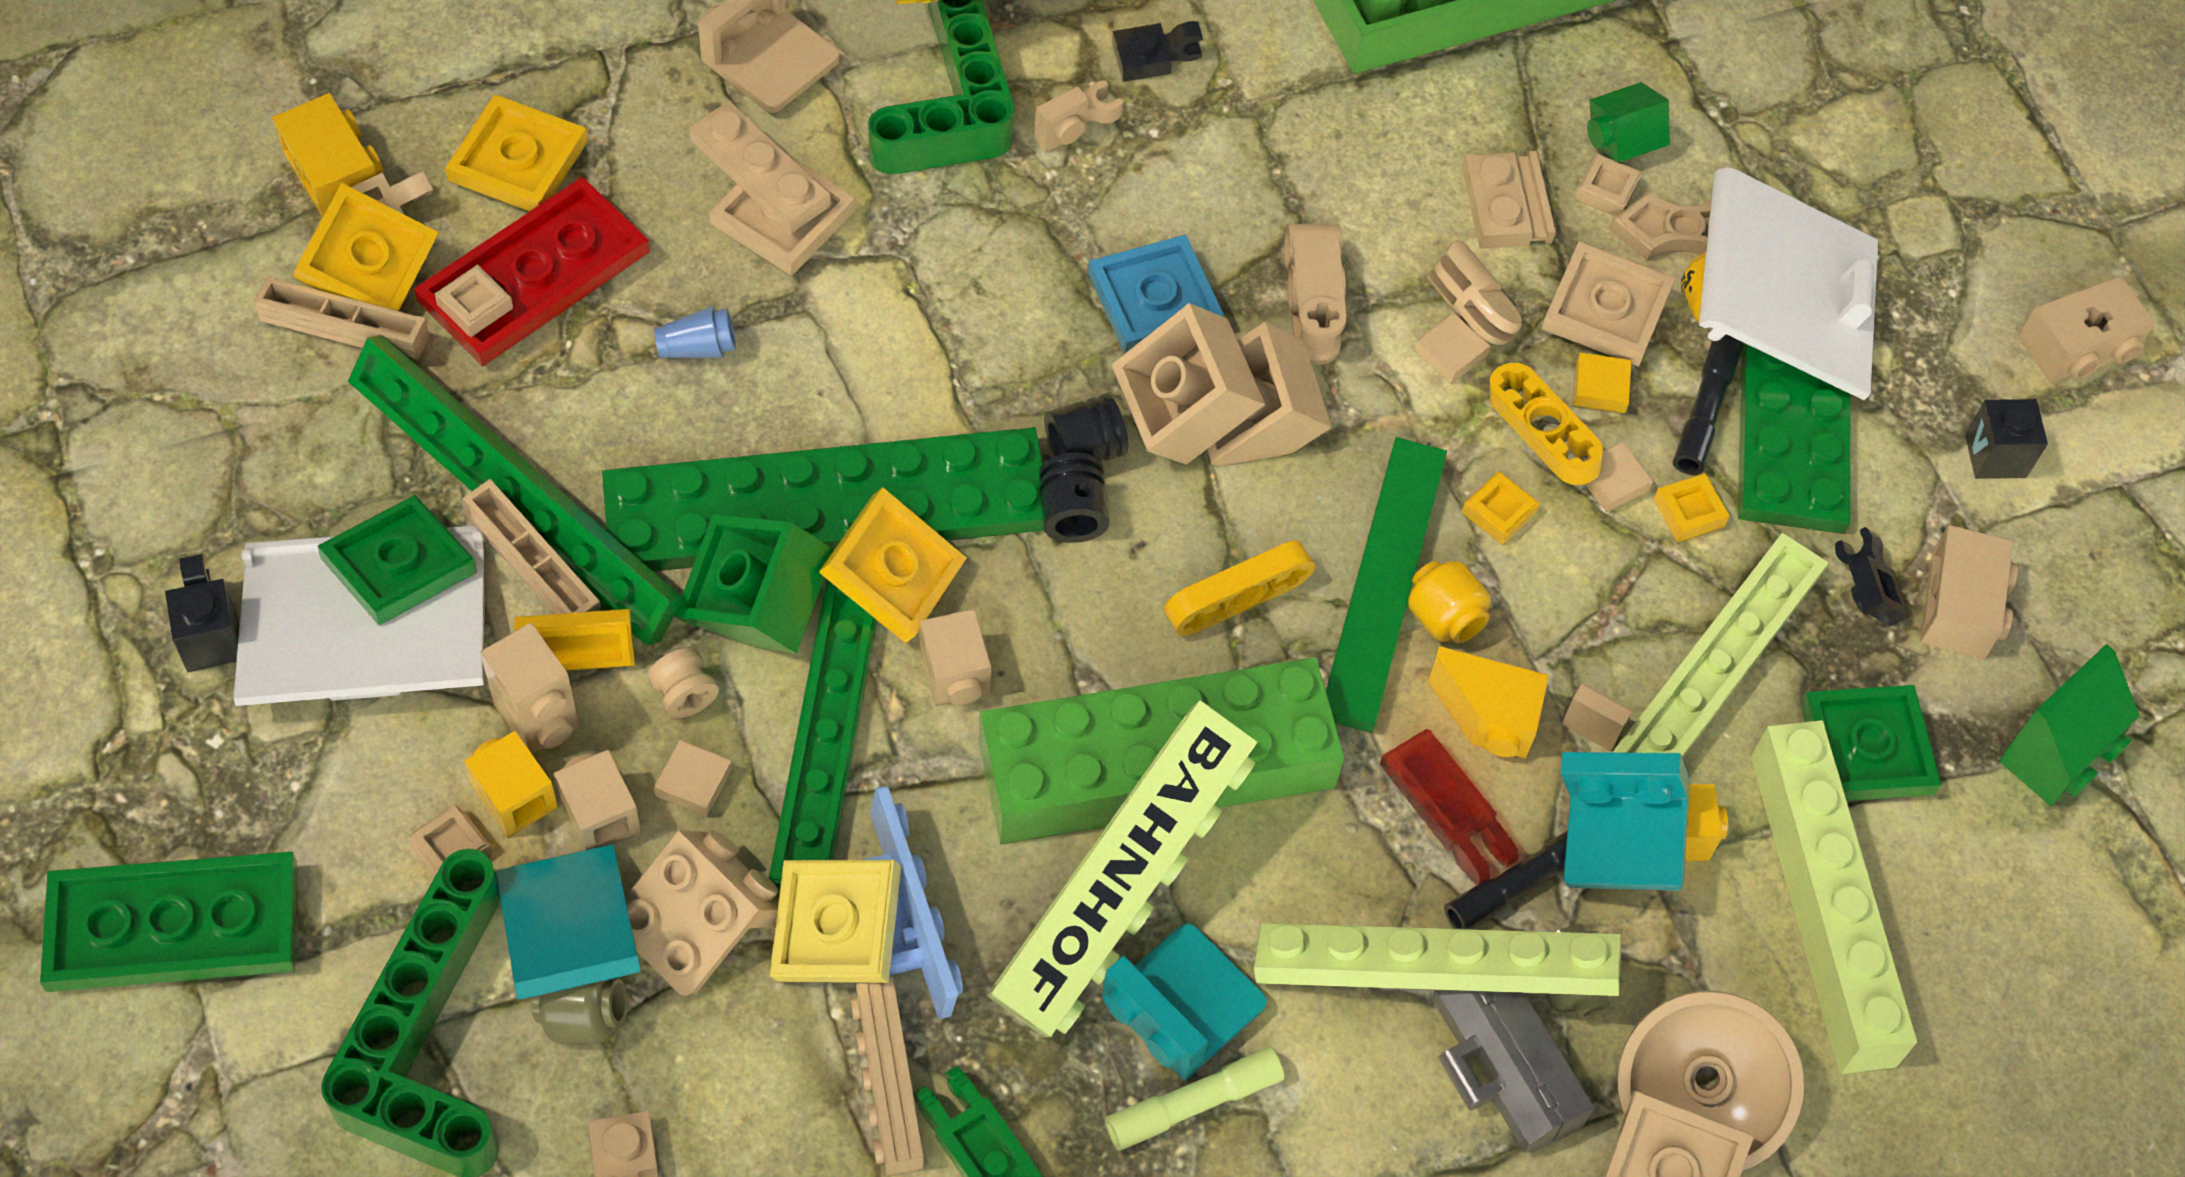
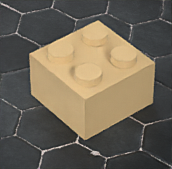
[1111,303,1266,465]

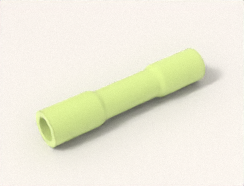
[1105,1047,1284,1151]

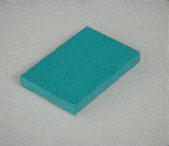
[496,844,641,1000]

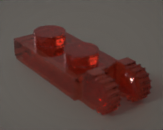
[1379,728,1519,884]

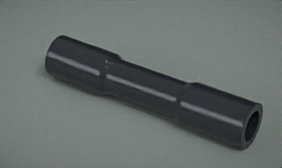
[1673,334,1743,475]
[1444,830,1568,930]

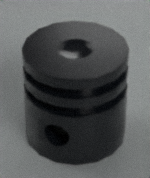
[1044,393,1129,462]
[1039,452,1109,543]

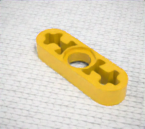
[1490,363,1603,485]
[1163,540,1316,637]

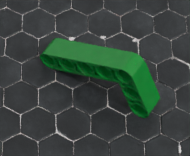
[868,0,1014,174]
[321,848,501,1177]

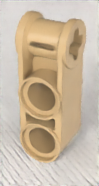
[1284,224,1347,366]

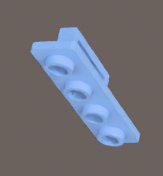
[863,786,963,1020]

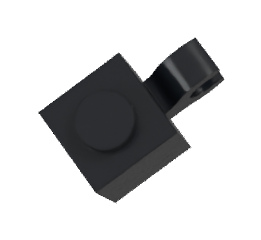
[165,554,239,673]

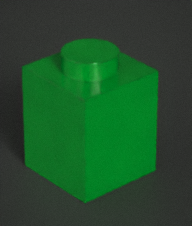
[1587,82,1670,163]

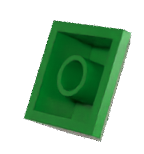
[674,514,834,654]
[1999,644,2140,807]

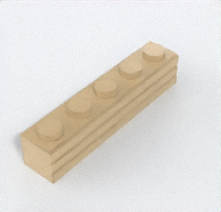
[254,276,430,362]
[462,479,600,614]
[850,978,924,1176]

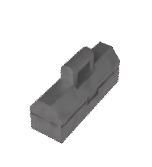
[1432,990,1595,1153]

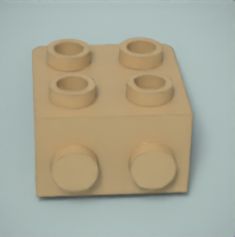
[698,0,840,113]
[625,830,779,996]

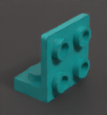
[1560,752,1690,891]

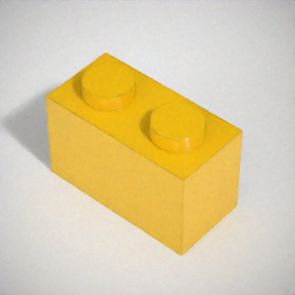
[272,93,384,218]

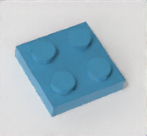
[1088,234,1224,354]

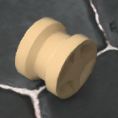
[647,648,719,719]

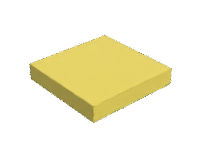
[769,860,902,983]

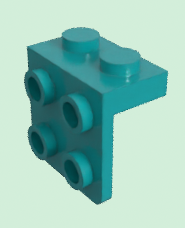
[1102,924,1266,1082]

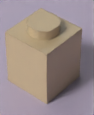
[919,609,991,706]
[554,750,641,850]

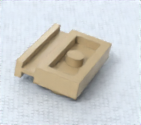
[1462,151,1556,248]

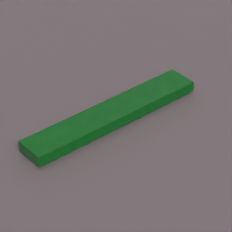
[1326,437,1447,733]
[769,579,878,892]

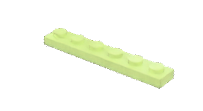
[1613,533,1829,758]
[1254,923,1621,996]

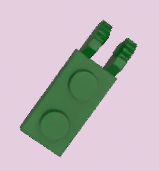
[913,1065,1043,1177]

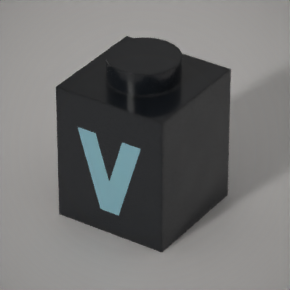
[1965,399,2048,479]

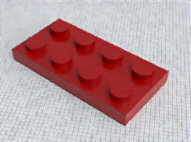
[414,177,650,367]

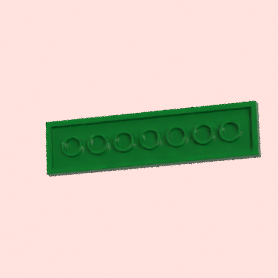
[602,427,1044,571]

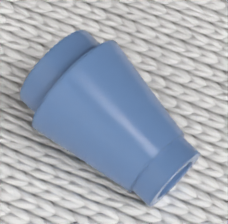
[654,306,736,359]

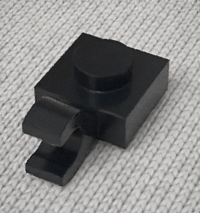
[1112,21,1203,82]
[1835,527,1910,626]

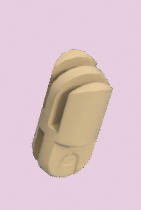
[1425,240,1522,346]

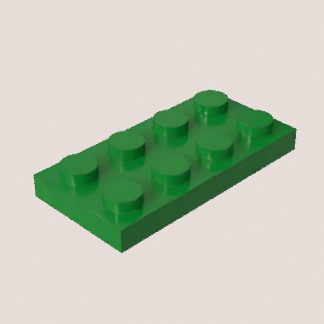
[1738,342,1850,534]
[40,851,297,992]

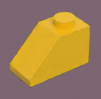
[1428,646,1549,759]

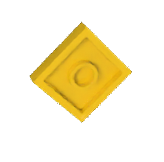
[445,94,588,211]
[292,182,439,311]
[819,487,967,643]

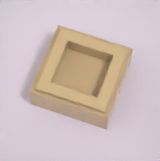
[1574,153,1643,216]
[435,265,513,338]
[1414,313,1491,384]
[1583,442,1654,513]
[1562,684,1632,752]
[653,740,733,817]
[407,803,493,876]

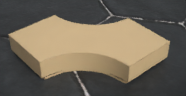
[1610,193,1711,261]

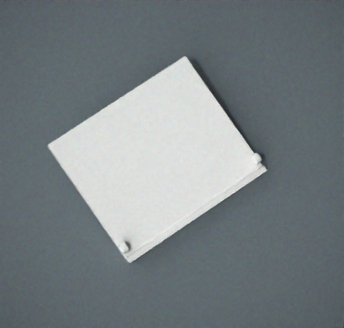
[1699,167,1878,400]
[233,526,485,706]

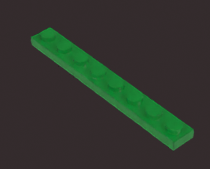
[347,336,683,646]

